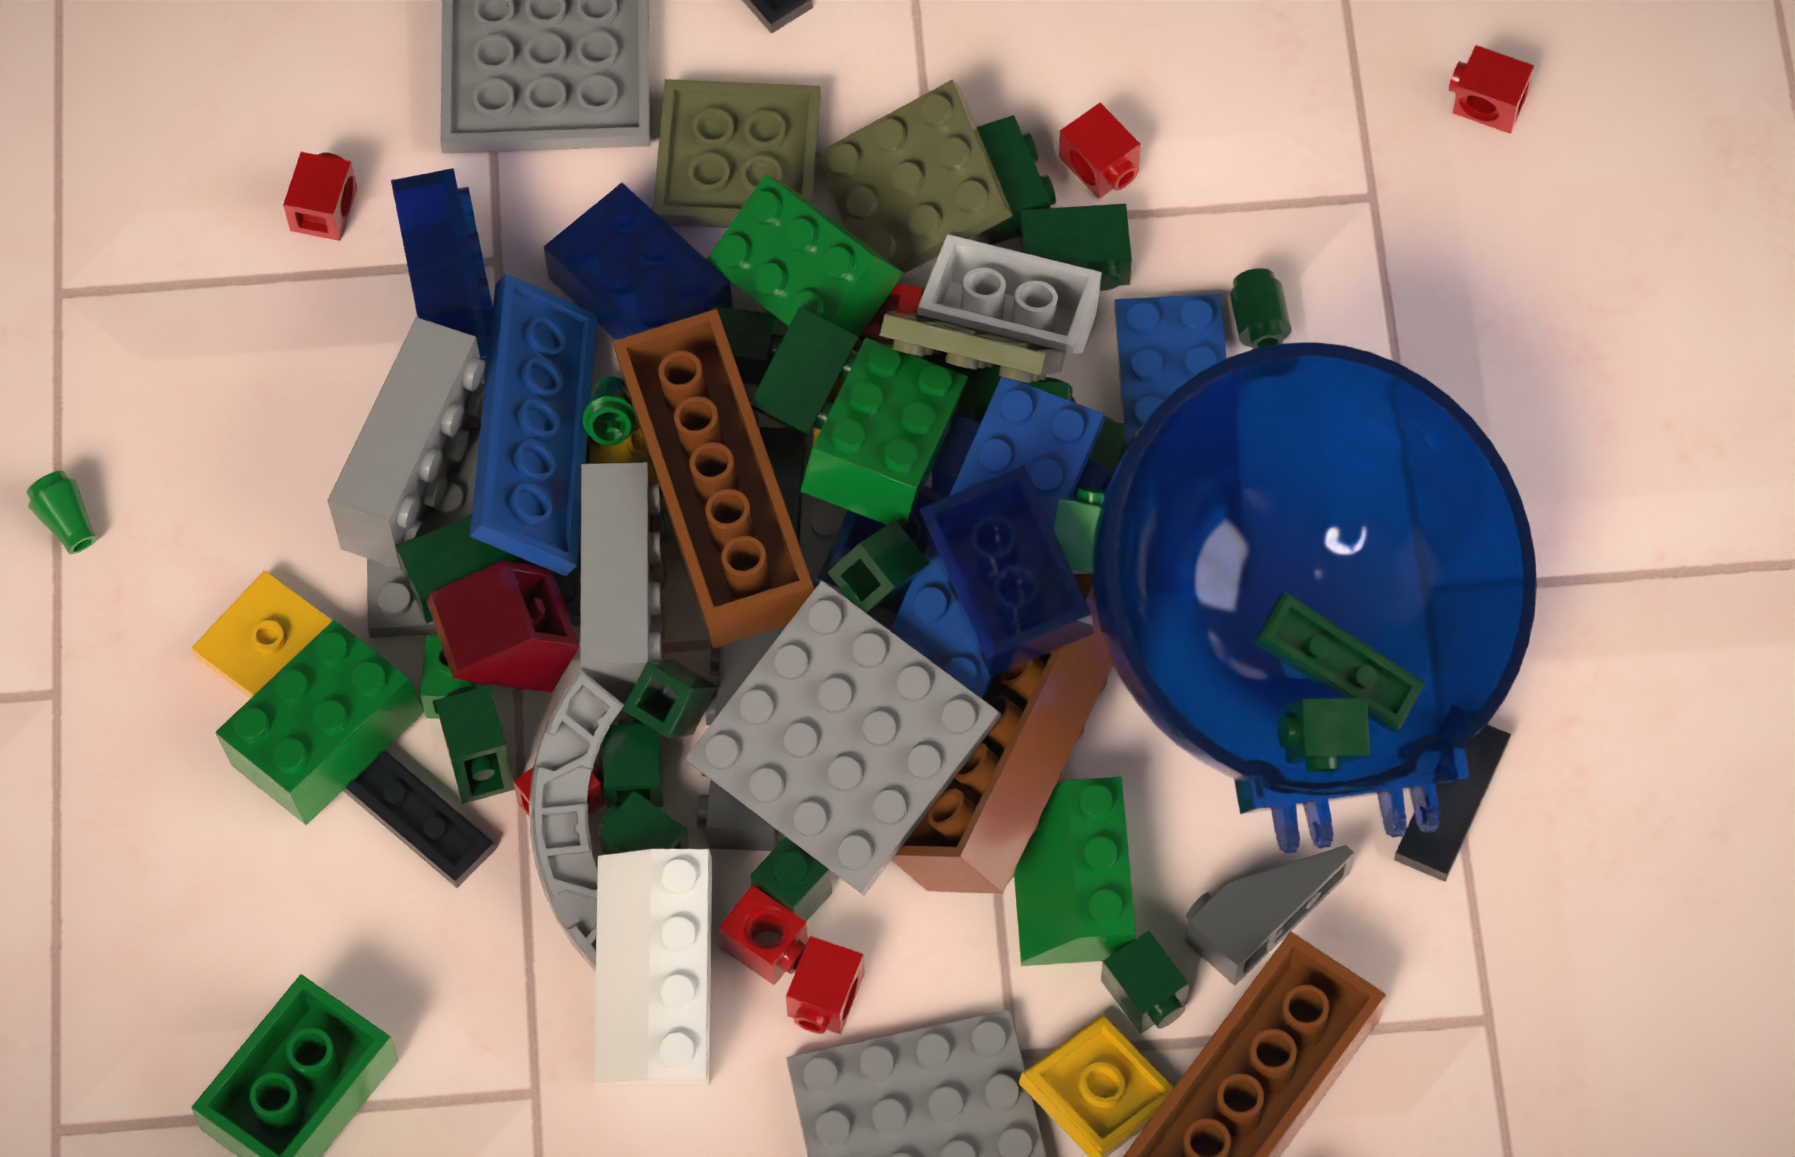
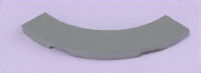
[529,670,624,972]

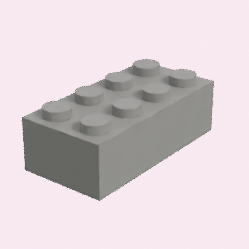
[327,317,485,570]
[580,462,665,710]

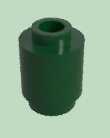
[1230,268,1292,351]

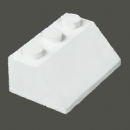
[917,234,1102,354]

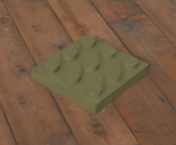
[652,79,821,228]
[816,80,1013,274]
[880,313,1066,383]

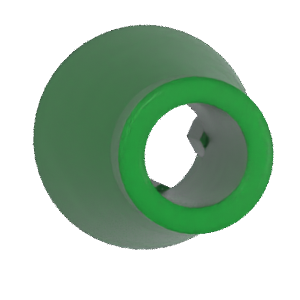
[582,376,637,446]
[26,471,97,555]

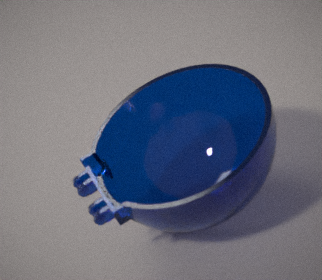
[1092,342,1537,854]

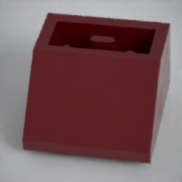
[426,561,580,693]

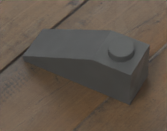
[1185,845,1354,986]

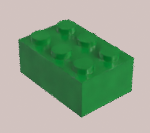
[705,174,904,340]
[801,338,968,530]
[215,619,424,826]
[191,974,399,1157]

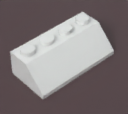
[594,849,712,1085]

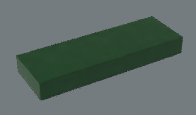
[1253,592,1425,733]

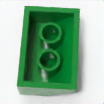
[1014,776,1136,966]

